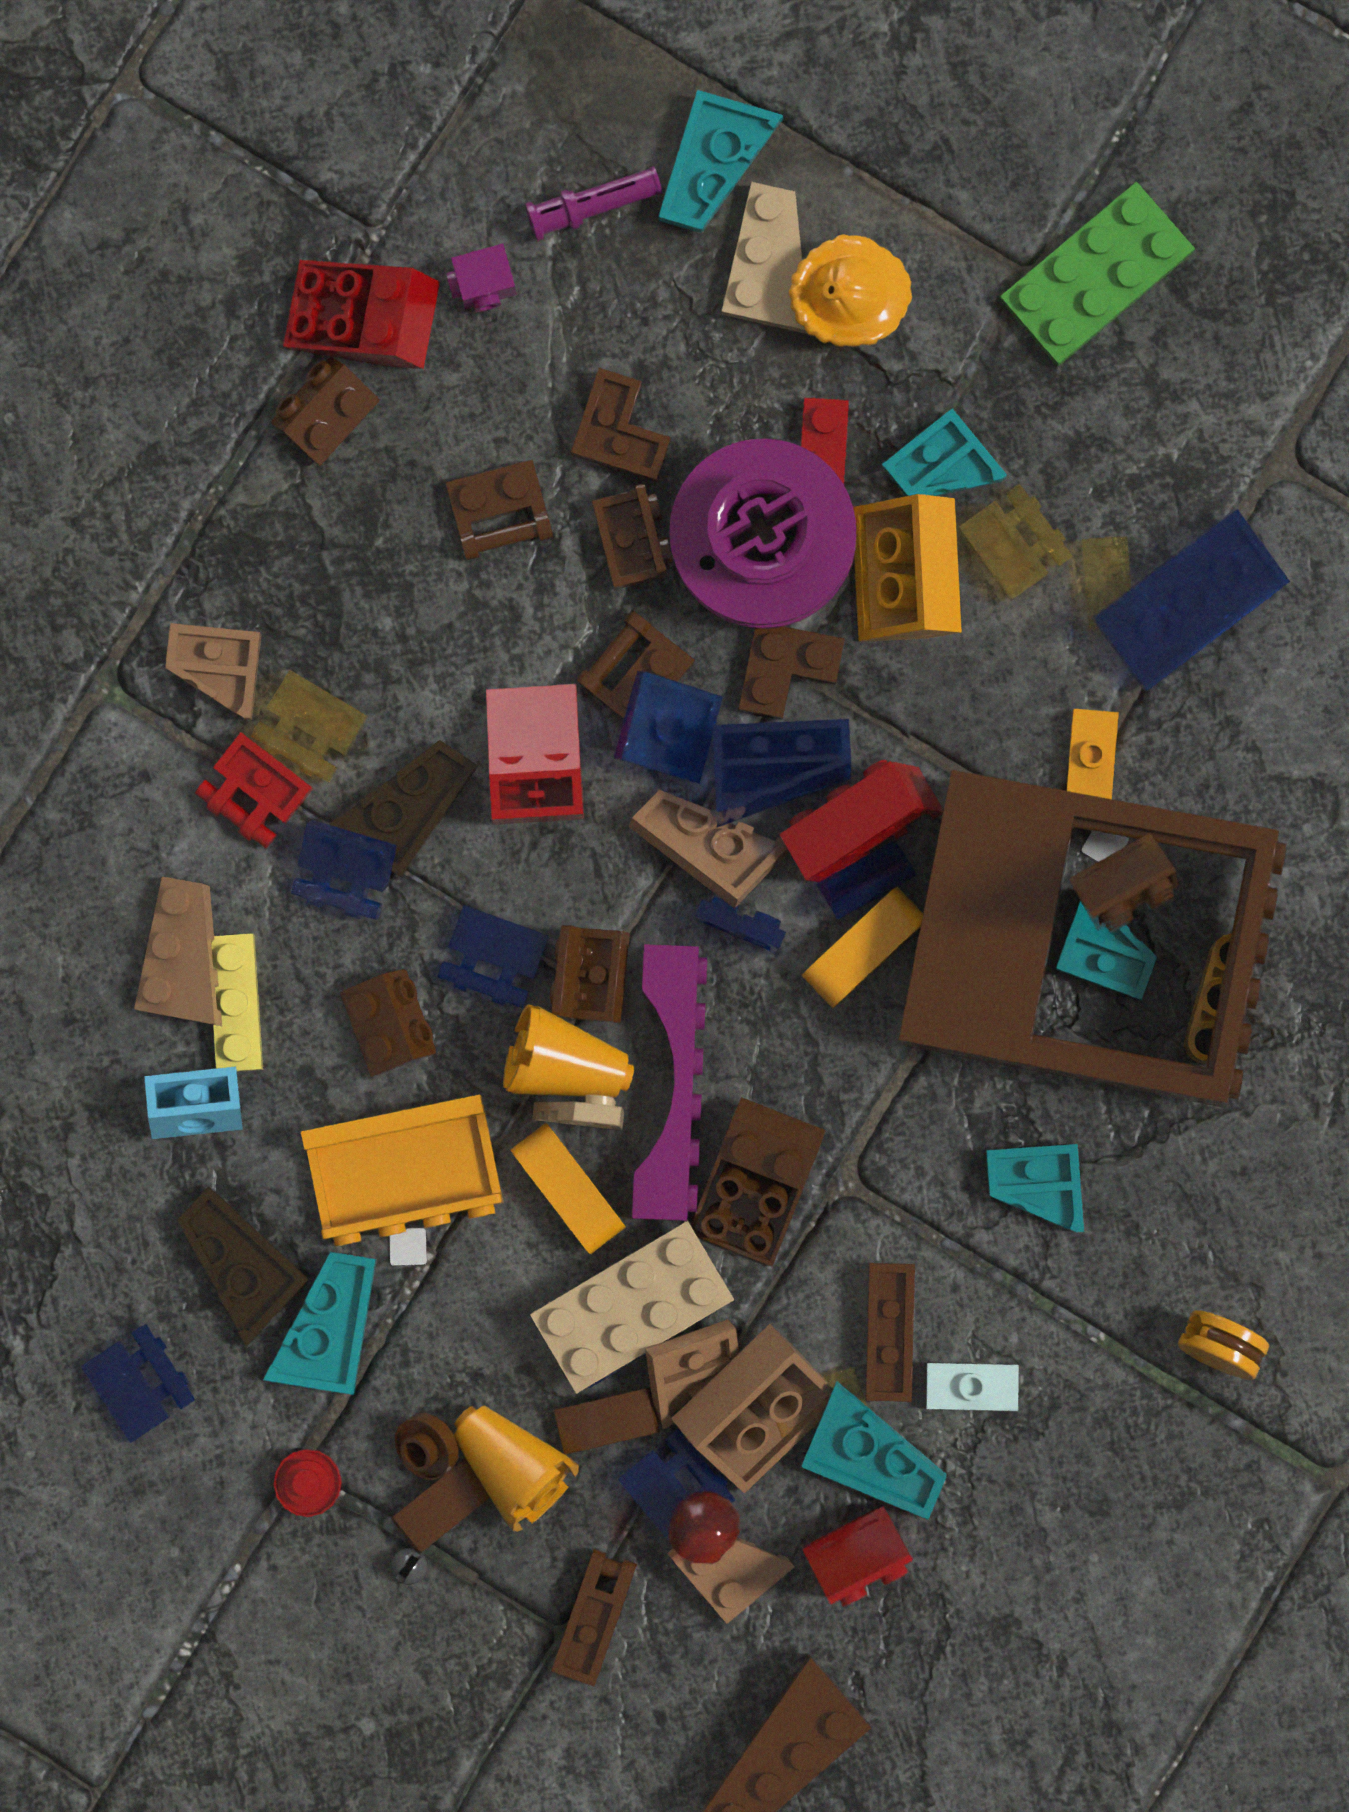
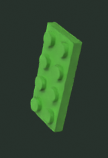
[999,181,1195,367]

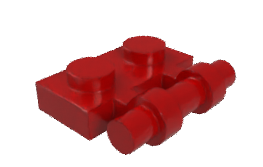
[195,732,313,849]

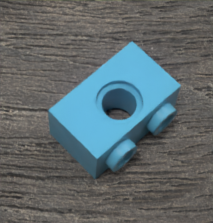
[144,1067,243,1139]

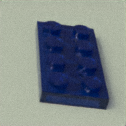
[1091,509,1290,691]

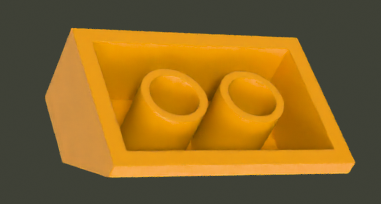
[853,494,962,642]

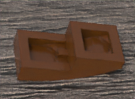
[554,1387,660,1455]
[391,1458,490,1554]

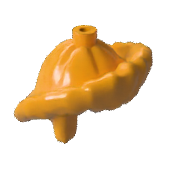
[788,234,912,347]

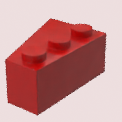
[779,760,944,882]

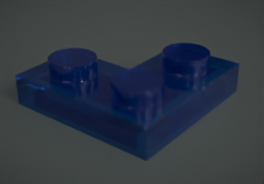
[695,896,786,955]

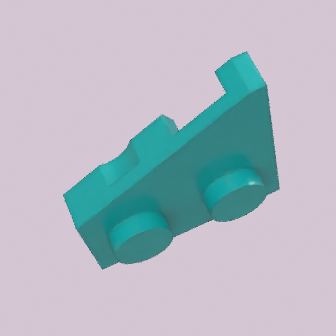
[882,408,1007,496]
[1055,901,1157,1001]
[986,1144,1084,1233]

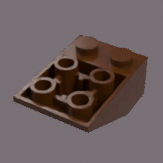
[1069,833,1178,933]
[691,1097,826,1267]

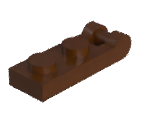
[551,1548,637,1687]

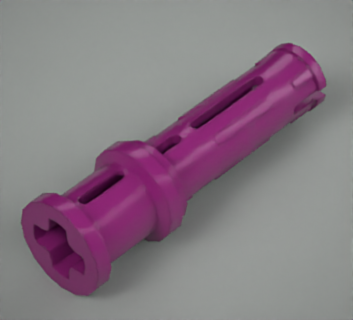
[524,166,663,242]

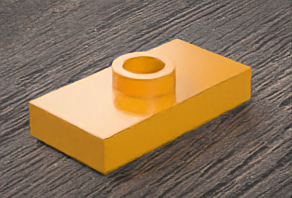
[1066,709,1119,799]

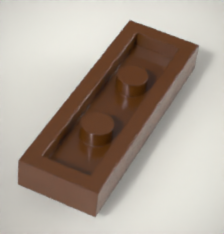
[865,1263,915,1402]

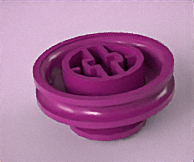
[669,438,856,629]

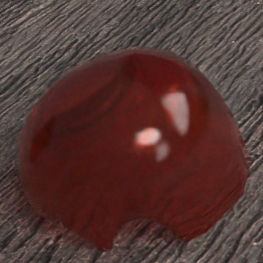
[668,1490,740,1564]

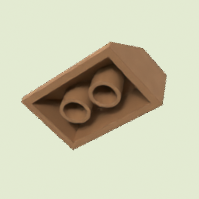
[671,1324,833,1494]

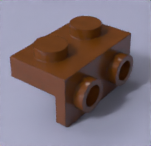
[271,357,380,466]
[592,484,673,590]
[550,925,630,1023]
[340,969,436,1077]

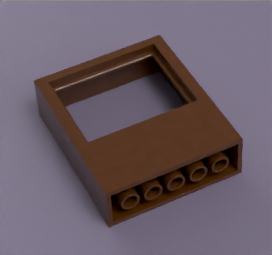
[899,770,1287,1108]

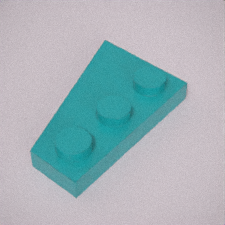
[658,90,783,233]
[263,1252,377,1395]
[801,1381,947,1520]

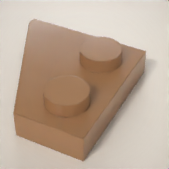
[165,623,262,720]
[668,1523,794,1624]

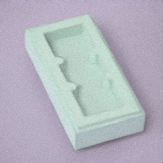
[926,1363,1019,1411]

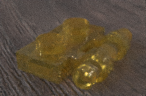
[958,484,1073,602]
[251,670,368,783]

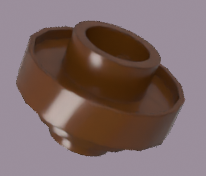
[395,1413,458,1480]

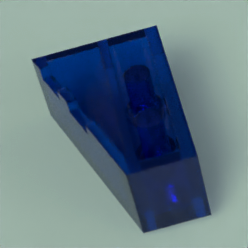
[712,719,851,828]

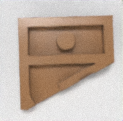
[645,1319,739,1429]

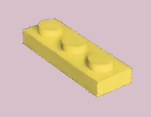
[211,934,263,1072]

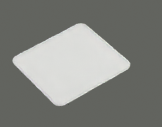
[1082,831,1129,862]
[390,1228,427,1265]

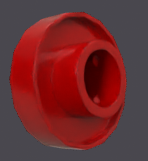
[274,1449,342,1517]

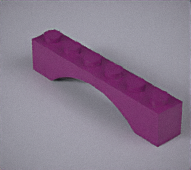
[632,944,707,1221]

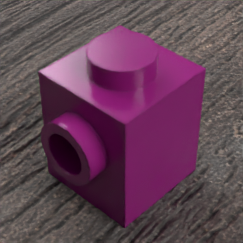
[446,243,517,312]

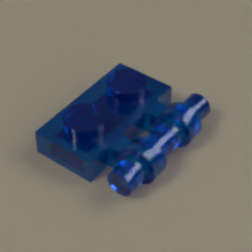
[291,820,397,920]
[437,905,549,1008]
[81,1324,196,1443]
[618,1429,736,1547]

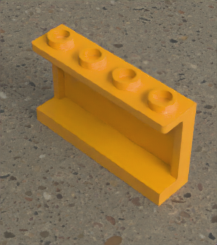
[301,1095,504,1247]

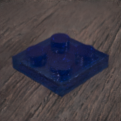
[614,671,723,784]

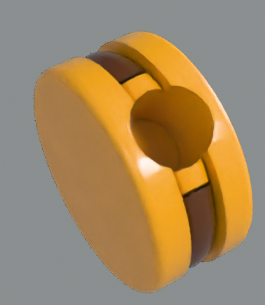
[1178,1310,1269,1380]

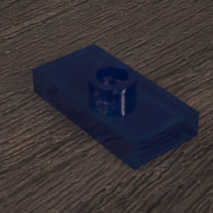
[816,841,917,920]

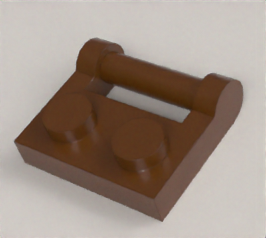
[446,459,553,561]
[575,610,695,732]

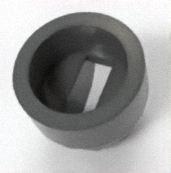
[391,1547,428,1585]

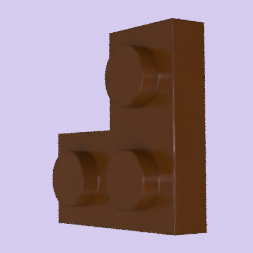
[571,368,671,483]
[739,626,845,720]

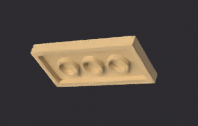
[530,1221,734,1394]

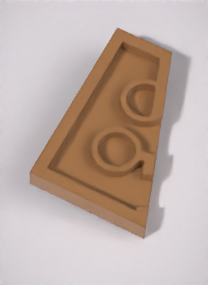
[629,790,789,909]

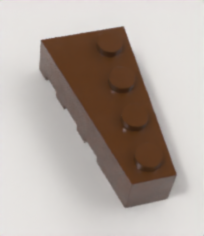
[701,1654,871,1812]

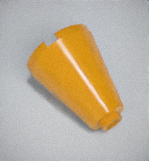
[503,1004,634,1098]
[454,1406,579,1532]

